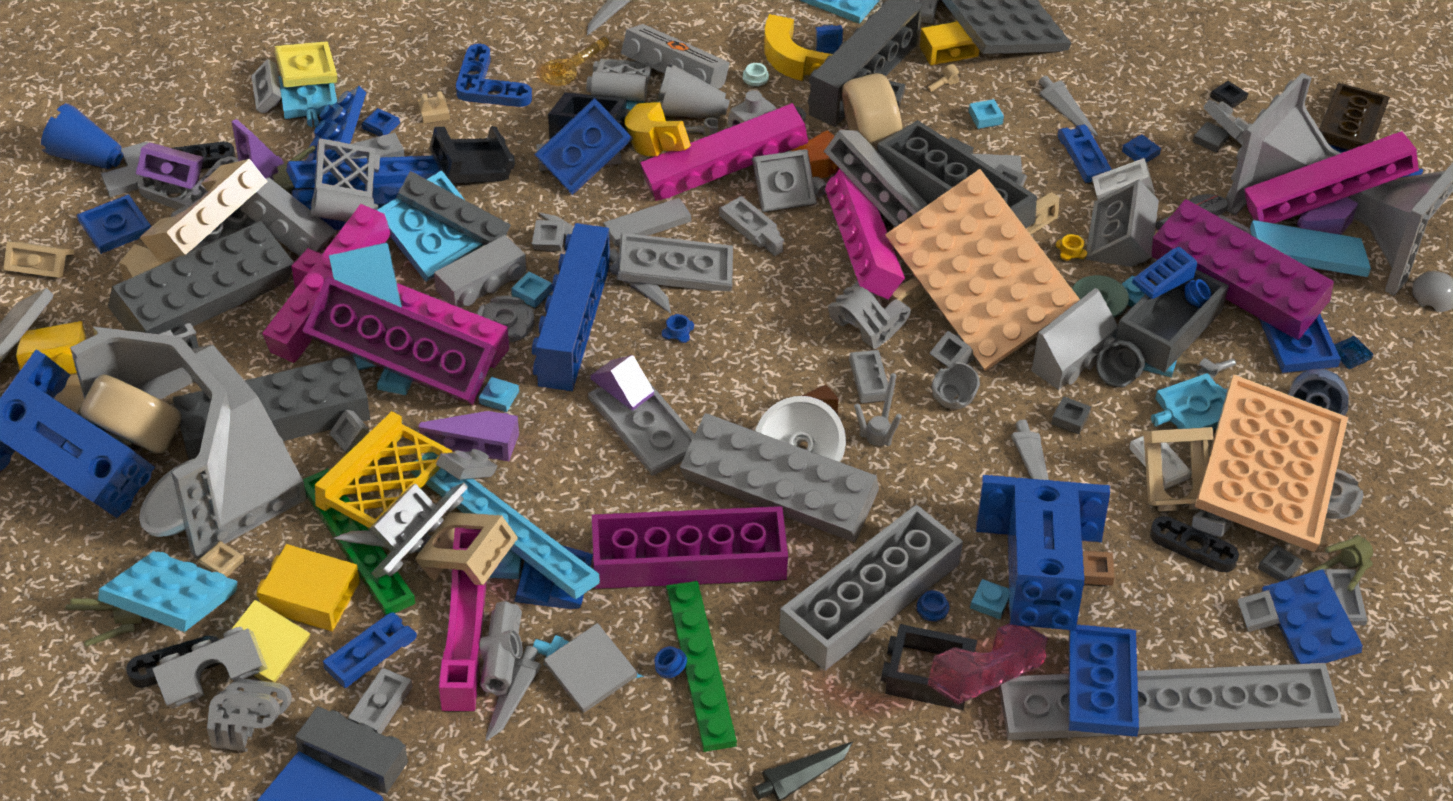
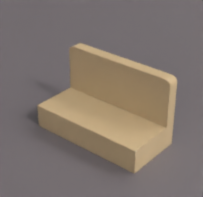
[3,241,74,278]

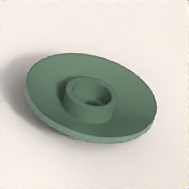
[1072,275,1129,318]

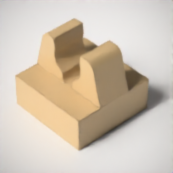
[418,91,450,124]

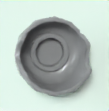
[1412,271,1453,312]
[931,362,980,409]

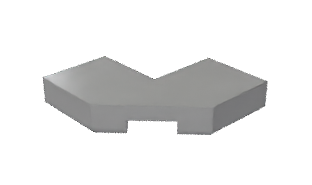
[101,142,148,197]

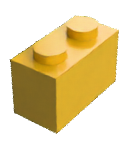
[919,21,980,66]

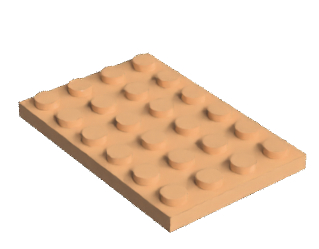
[885,169,1080,371]
[1194,374,1348,552]

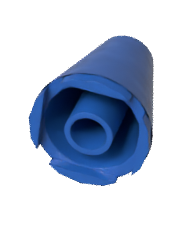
[41,103,123,170]

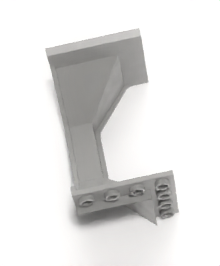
[1226,73,1453,296]
[70,326,307,559]

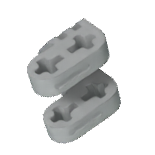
[828,281,911,349]
[207,679,292,752]

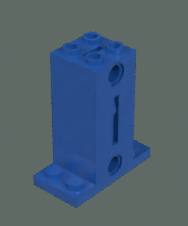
[0,349,155,518]
[976,475,1110,631]

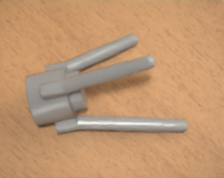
[854,373,902,446]

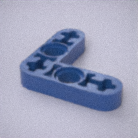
[456,44,532,107]

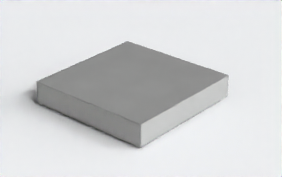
[752,149,817,212]
[544,623,637,713]

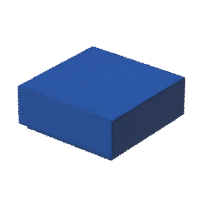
[361,108,400,137]

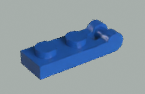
[1058,124,1112,183]
[323,612,417,688]

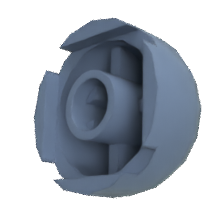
[1288,369,1349,416]

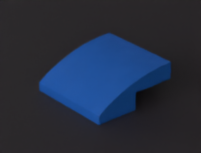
[514,545,593,609]

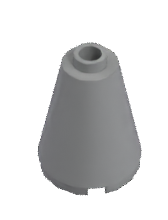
[656,63,730,119]

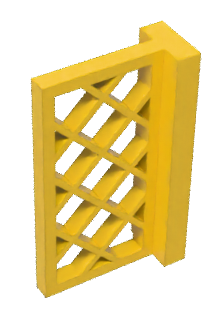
[315,411,452,528]

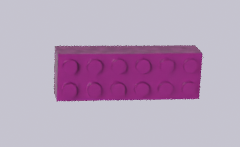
[1152,199,1334,340]
[302,277,497,405]
[591,506,788,589]

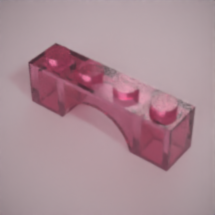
[927,623,1048,705]

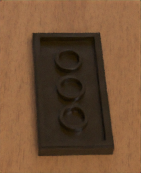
[1319,83,1390,150]

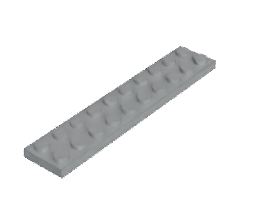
[998,663,1341,740]

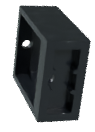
[548,92,630,139]
[881,624,977,710]

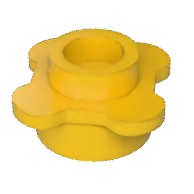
[1056,234,1087,261]

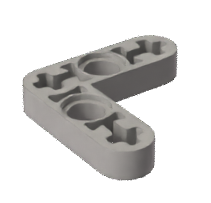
[137,156,239,210]

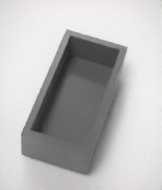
[1115,269,1229,373]

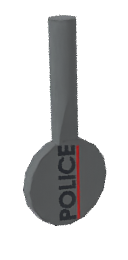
[1156,194,1228,230]

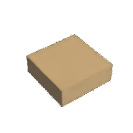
[198,541,244,577]

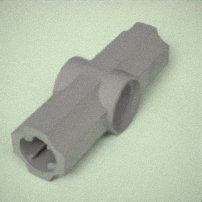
[480,601,523,696]

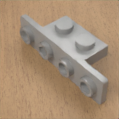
[369,483,468,578]

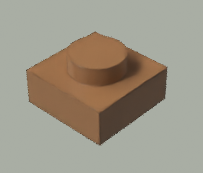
[1083,551,1114,586]

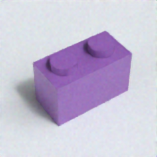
[136,142,204,189]

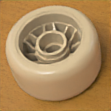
[842,73,903,151]
[80,374,181,455]

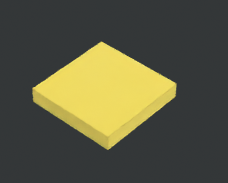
[275,42,337,87]
[232,600,310,683]

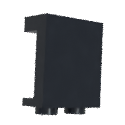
[429,126,515,183]

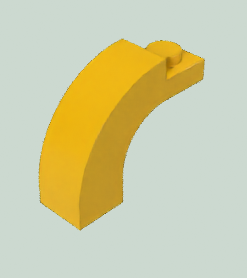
[764,14,833,81]
[625,102,691,156]

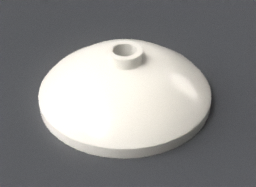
[755,396,846,462]
[139,459,194,537]

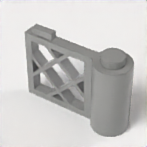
[586,58,652,102]
[311,138,380,222]

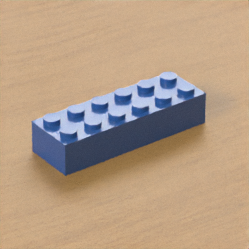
[532,223,610,391]

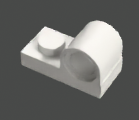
[1092,158,1155,199]

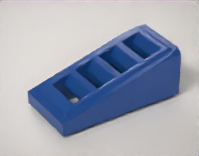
[1132,247,1197,299]

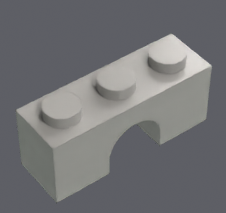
[152,627,268,709]

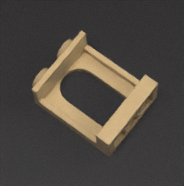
[1143,427,1213,511]
[415,512,518,585]

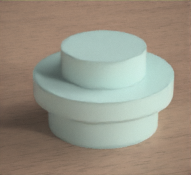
[743,63,769,86]

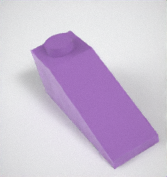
[232,119,284,181]
[419,411,519,462]

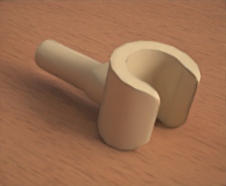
[927,64,959,92]

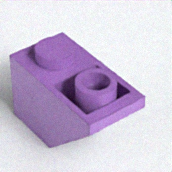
[1297,197,1358,235]

